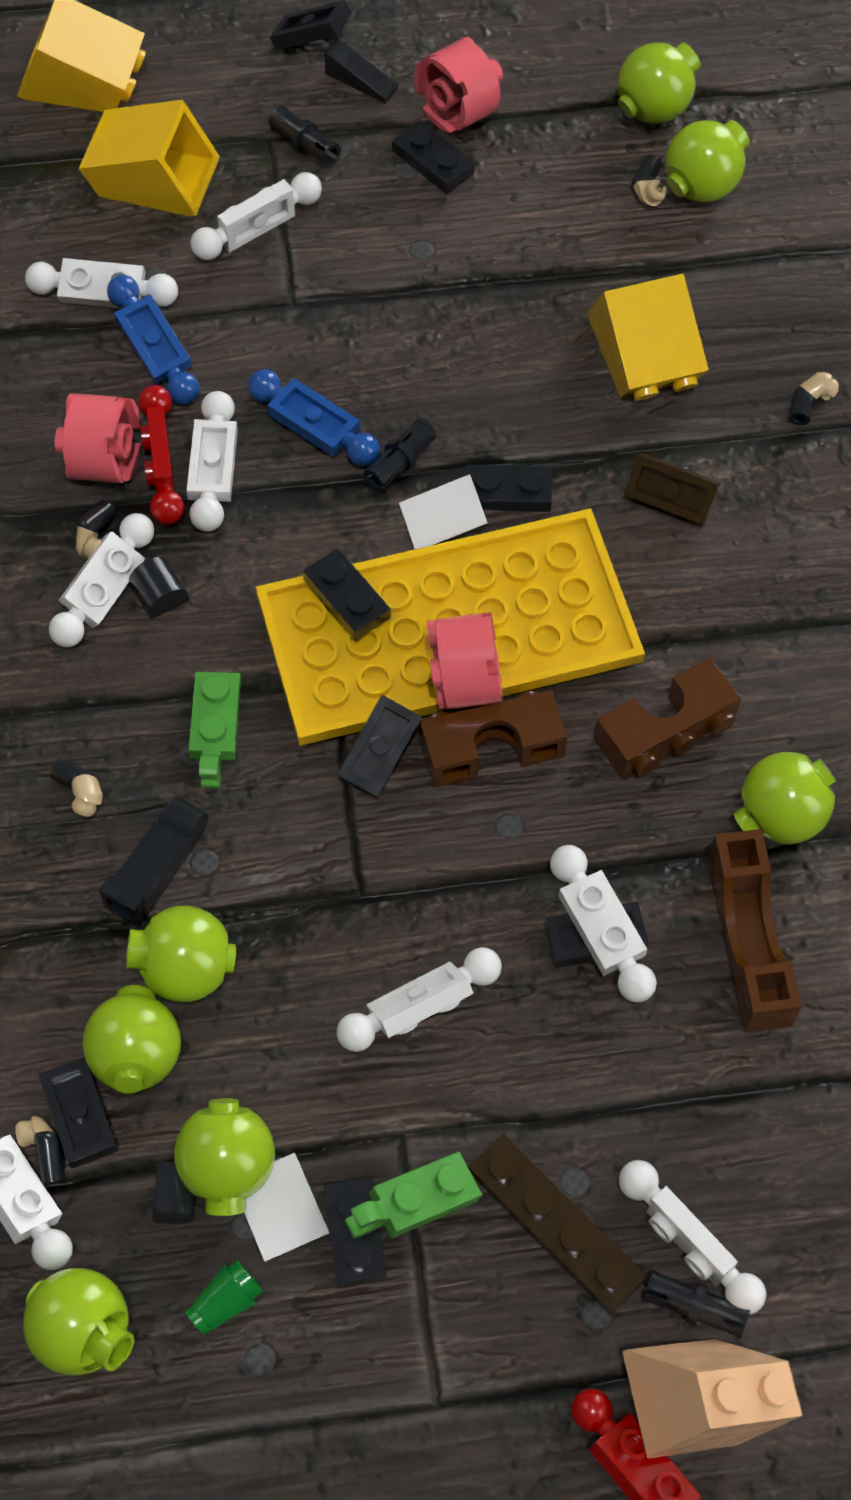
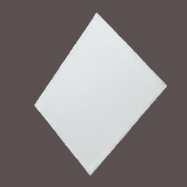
[399,474,488,549]
[244,1153,329,1262]

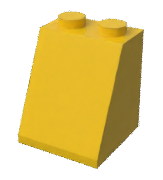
[17,0,146,112]
[79,100,220,217]
[587,273,709,401]

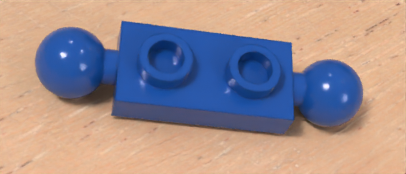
[106,274,200,405]
[248,369,380,467]

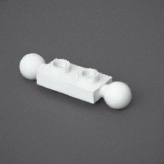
[191,172,322,260]
[25,258,178,309]
[187,391,238,532]
[49,513,154,647]
[550,845,656,1002]
[336,947,502,1052]
[0,1134,73,1270]
[619,1160,766,1315]

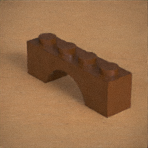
[708,829,802,1032]

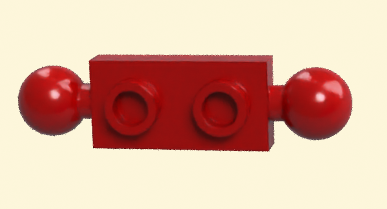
[138,385,184,524]
[571,1389,702,1500]

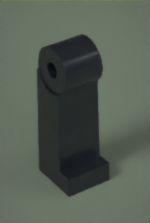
[99,796,209,929]

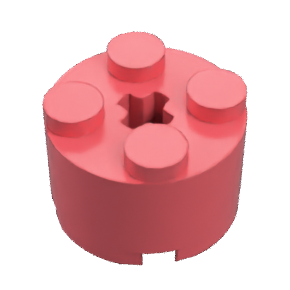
[414,37,503,133]
[54,393,141,483]
[427,612,503,709]

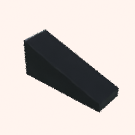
[324,37,398,104]

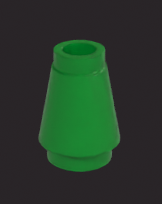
[185,1260,264,1336]

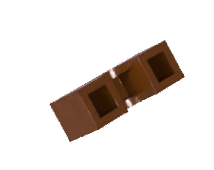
[594,657,741,781]
[420,690,567,788]

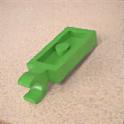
[189,672,241,788]
[345,1151,482,1239]

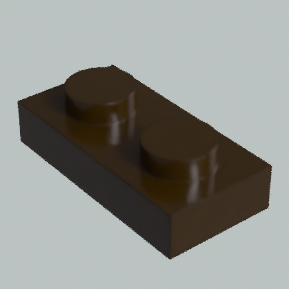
[624,452,720,525]

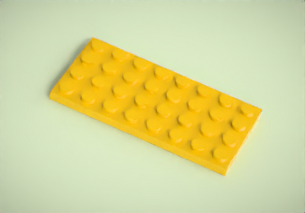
[256,508,645,746]

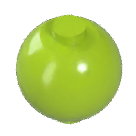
[617,42,701,124]
[665,120,750,202]
[733,752,836,844]
[126,905,236,1002]
[82,985,181,1094]
[174,1098,275,1216]
[23,1268,134,1376]

